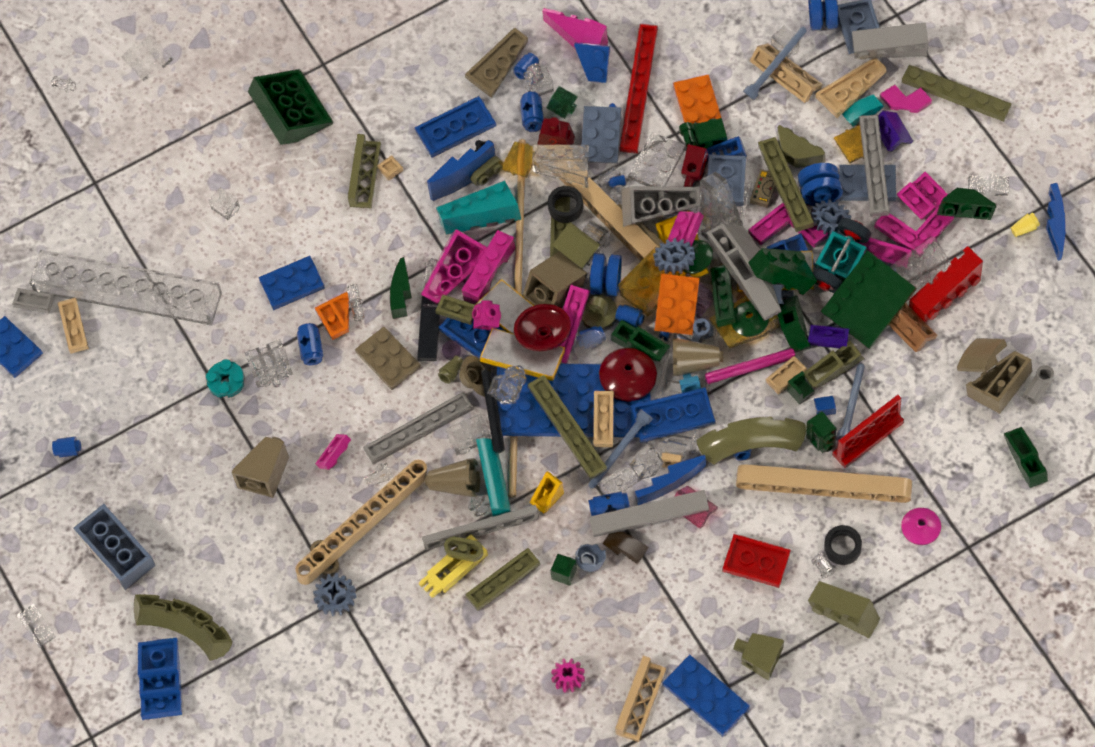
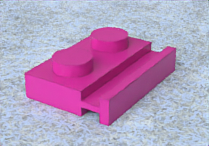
[668,211,704,247]

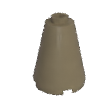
[673,338,723,376]
[425,458,481,497]

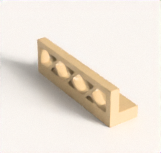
[750,43,823,103]
[615,656,666,742]

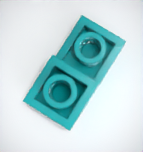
[842,94,884,127]

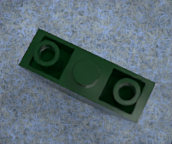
[937,188,997,220]
[778,295,811,353]

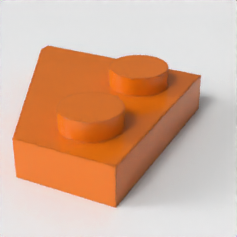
[315,292,349,340]

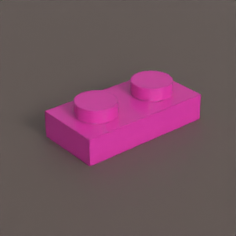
[315,434,351,470]

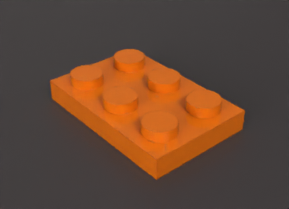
[673,74,721,123]
[654,273,700,335]

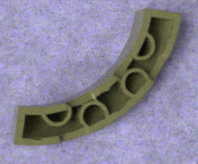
[696,417,806,465]
[134,594,233,661]

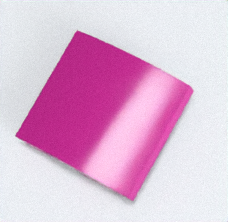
[896,171,948,221]

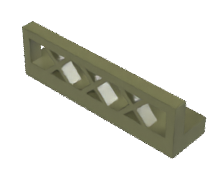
[348,134,381,208]

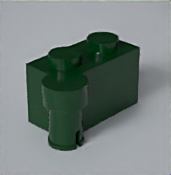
[679,118,727,149]

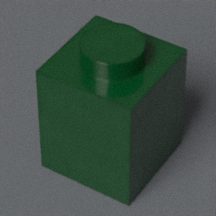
[550,553,577,586]

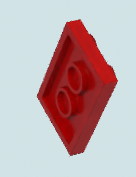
[722,534,791,588]

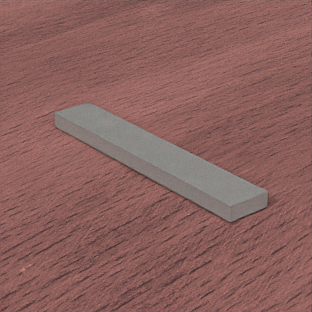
[859,115,889,217]
[363,392,473,465]
[589,490,709,537]
[422,505,539,550]

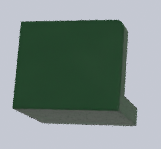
[787,371,815,405]

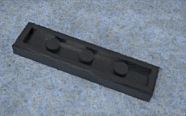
[417,296,440,361]

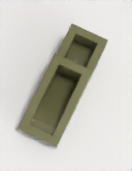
[804,340,865,389]

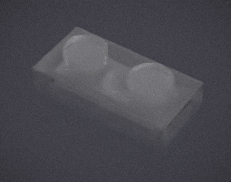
[597,463,641,499]

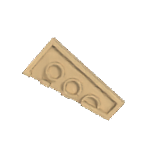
[815,58,887,118]

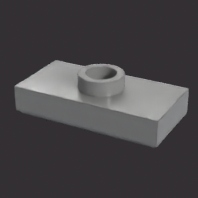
[12,288,54,313]

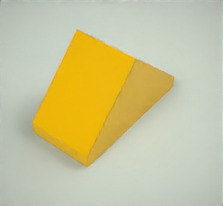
[530,471,564,514]

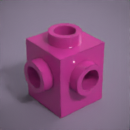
[472,300,501,330]

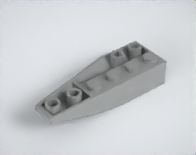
[707,224,781,321]

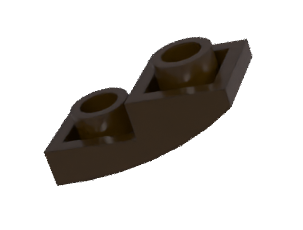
[602,531,649,564]

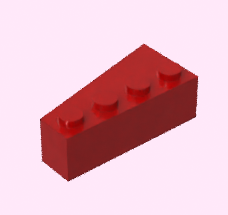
[909,246,983,322]

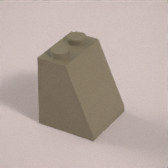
[522,251,587,308]
[231,437,289,498]

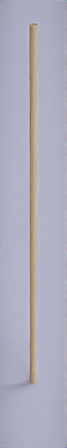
[508,139,526,498]

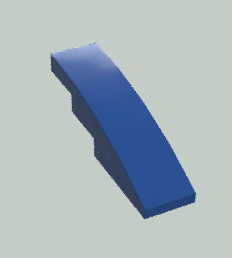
[1046,183,1066,261]
[635,455,706,505]

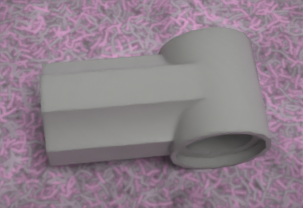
[1022,365,1054,405]

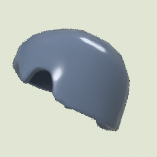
[575,544,606,572]

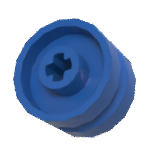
[808,0,838,31]
[798,163,843,206]
[590,253,622,296]

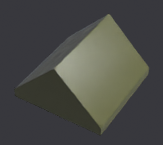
[552,222,600,269]

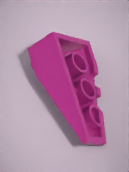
[542,8,608,48]
[421,229,487,304]

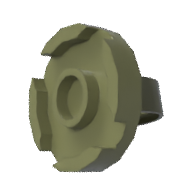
[581,295,617,329]

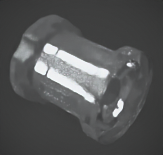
[811,552,837,578]

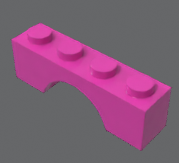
[462,230,515,305]

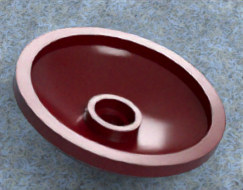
[514,304,571,352]
[599,348,657,401]

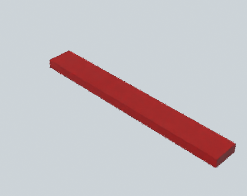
[619,24,658,154]

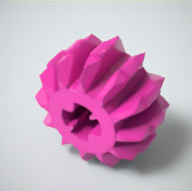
[551,658,585,693]

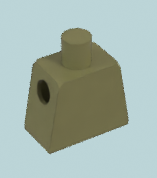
[733,633,784,680]

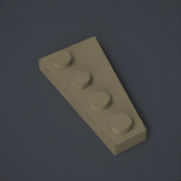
[465,27,528,98]

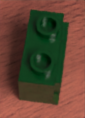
[806,411,837,453]

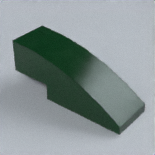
[390,257,412,319]
[611,320,670,362]
[1004,427,1048,488]

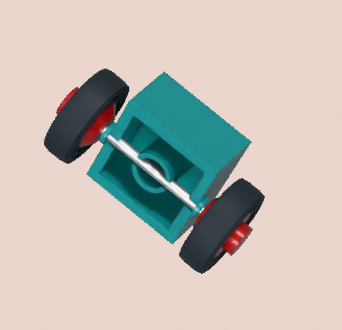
[813,218,872,293]

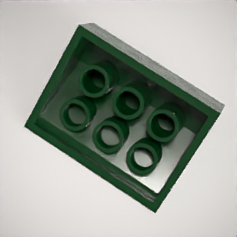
[248,69,333,145]
[821,251,917,349]

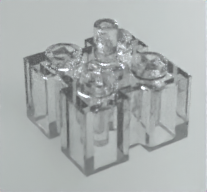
[244,339,293,388]

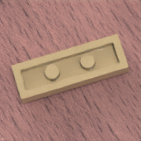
[58,297,89,354]
[593,391,613,447]

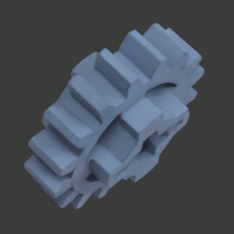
[811,200,852,235]
[653,238,695,275]
[313,573,357,616]

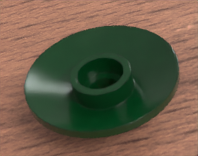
[682,240,713,274]
[731,301,769,337]

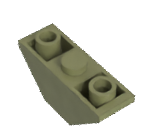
[777,125,825,168]

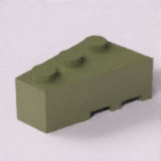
[808,581,880,638]

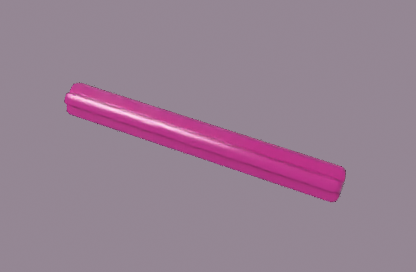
[705,348,795,384]

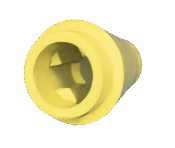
[1010,213,1040,237]

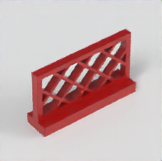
[832,394,904,469]

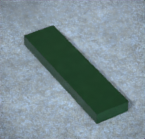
[710,265,736,327]

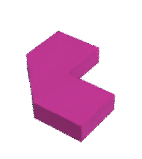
[880,84,932,113]

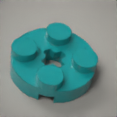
[206,359,245,398]

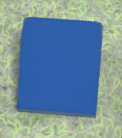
[814,396,836,415]

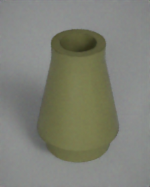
[438,356,463,384]

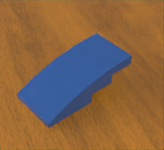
[427,140,496,201]
[138,637,182,720]

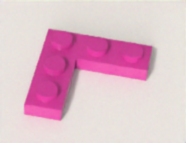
[748,203,828,248]
[874,206,954,258]

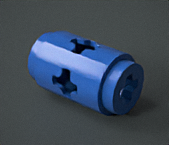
[520,92,544,132]
[297,323,324,366]
[588,491,630,516]

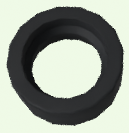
[547,186,584,223]
[824,525,862,565]

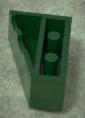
[748,248,817,295]

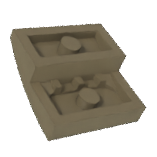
[957,338,1007,372]

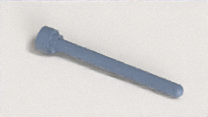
[743,27,807,100]
[836,363,865,442]
[588,409,653,489]

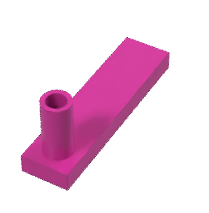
[560,285,590,364]

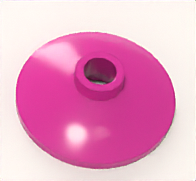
[901,508,941,545]

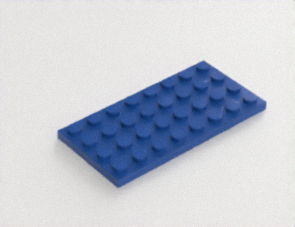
[496,364,651,438]

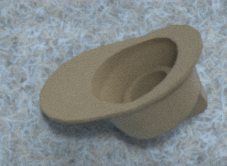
[459,356,496,397]

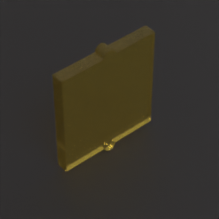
[834,125,864,164]
[502,141,540,178]

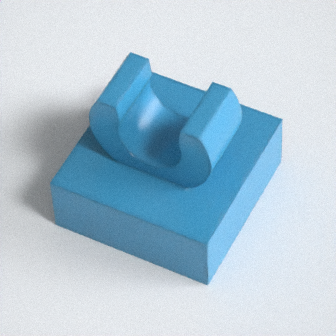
[679,373,701,393]

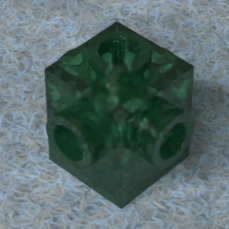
[546,86,578,119]

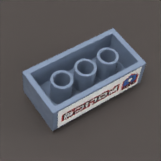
[73,504,156,590]

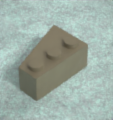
[966,351,1032,414]

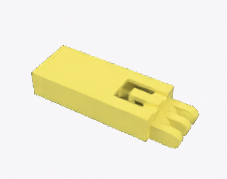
[419,534,488,598]

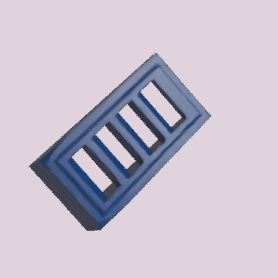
[707,136,747,161]

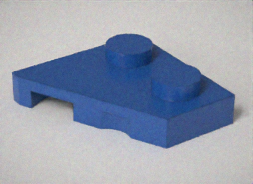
[574,42,610,83]

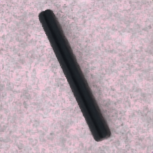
[481,368,505,453]

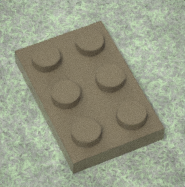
[355,326,421,390]

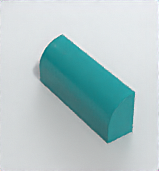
[476,438,512,517]

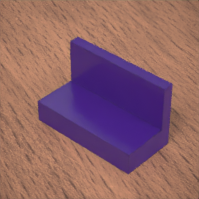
[878,110,913,151]
[808,325,849,349]

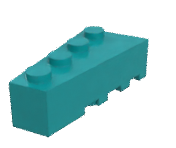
[436,180,522,235]

